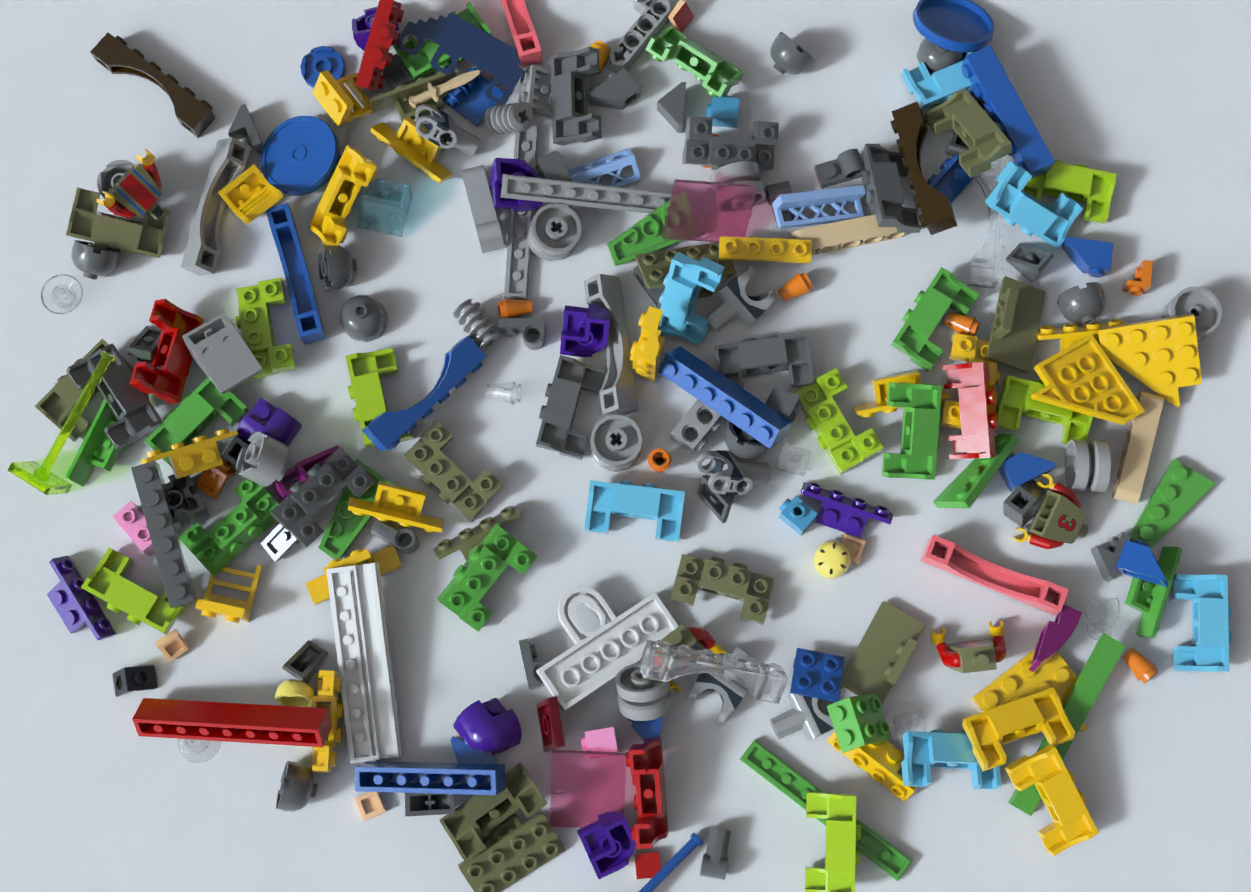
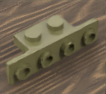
[370,69,456,122]
[433,505,523,561]

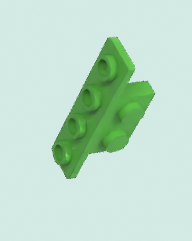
[66,399,122,486]
[1125,547,1182,638]

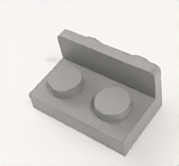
[518,64,552,116]

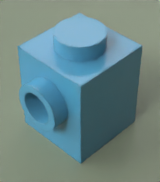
[706,95,739,128]
[779,496,818,536]

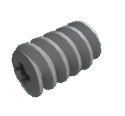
[485,102,534,134]
[452,299,501,350]

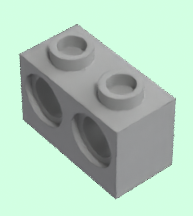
[671,400,723,454]

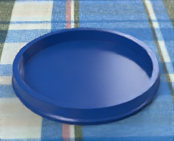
[913,0,994,52]
[261,116,340,196]

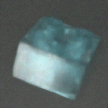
[357,178,413,237]

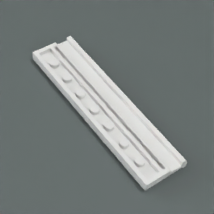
[326,562,403,764]

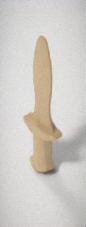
[409,70,480,108]

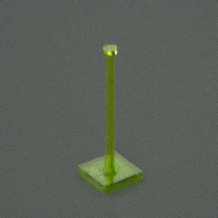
[7,350,116,495]

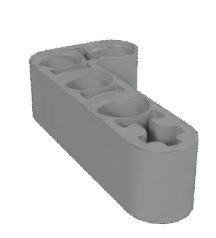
[609,0,671,72]
[461,165,505,253]

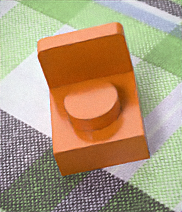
[1122,260,1153,296]
[195,460,236,499]

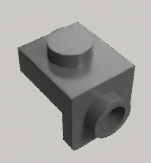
[382,54,414,90]

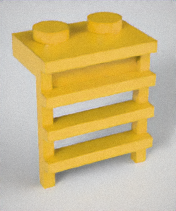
[312,70,374,127]
[218,164,283,225]
[195,564,263,624]

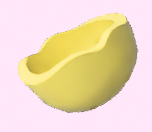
[813,540,852,579]
[273,679,314,707]

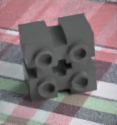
[165,474,211,533]

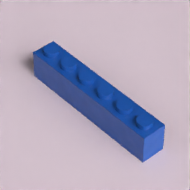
[962,45,1055,179]
[658,346,793,449]
[355,761,506,795]

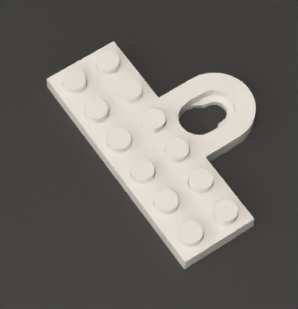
[536,587,679,712]

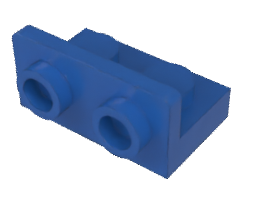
[927,154,975,204]

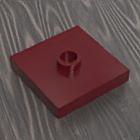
[536,697,565,752]

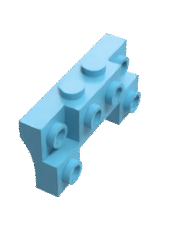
[901,45,1005,110]
[985,160,1084,249]
[658,252,724,346]
[584,480,685,542]
[1172,574,1232,673]
[901,729,1002,790]

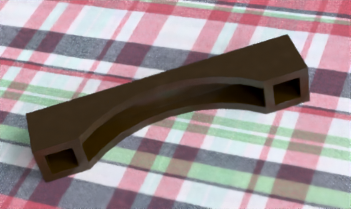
[90,32,215,138]
[890,101,958,235]

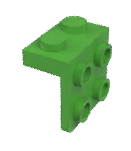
[827,693,891,753]

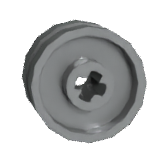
[710,161,766,211]
[526,203,582,261]
[1162,287,1222,343]
[590,414,642,472]
[1065,439,1111,492]
[615,662,672,721]

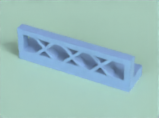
[562,148,641,206]
[772,185,866,229]

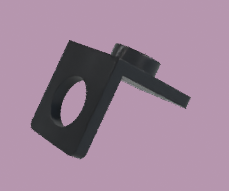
[113,665,158,697]

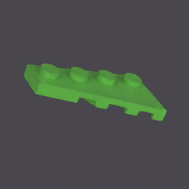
[607,190,700,266]
[933,434,1020,508]
[318,458,394,559]
[1130,459,1215,549]

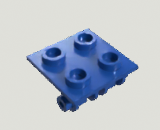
[442,67,505,127]
[790,648,845,702]

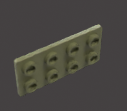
[635,242,736,298]
[986,276,1046,373]
[841,601,925,704]
[458,812,565,892]

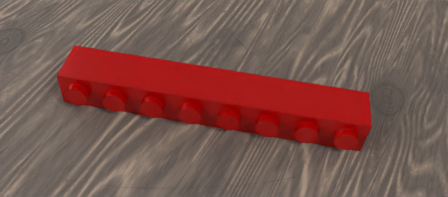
[132,698,332,747]

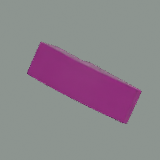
[272,445,339,501]
[1029,605,1082,672]

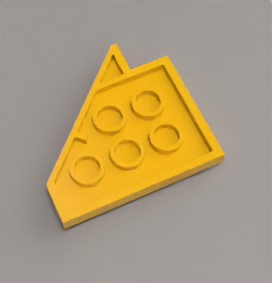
[1097,314,1202,407]
[1031,334,1145,425]
[972,648,1088,732]

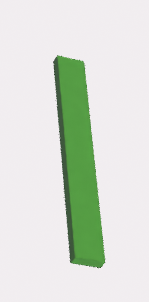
[1008,633,1126,816]
[739,739,912,881]

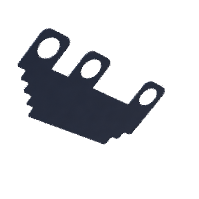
[396,13,524,105]

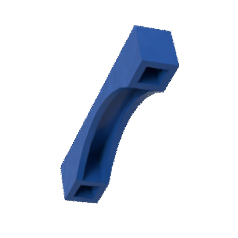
[266,203,327,345]
[362,336,487,451]

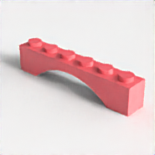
[501,0,543,68]
[920,535,1069,615]

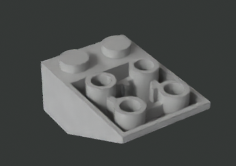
[182,313,263,395]

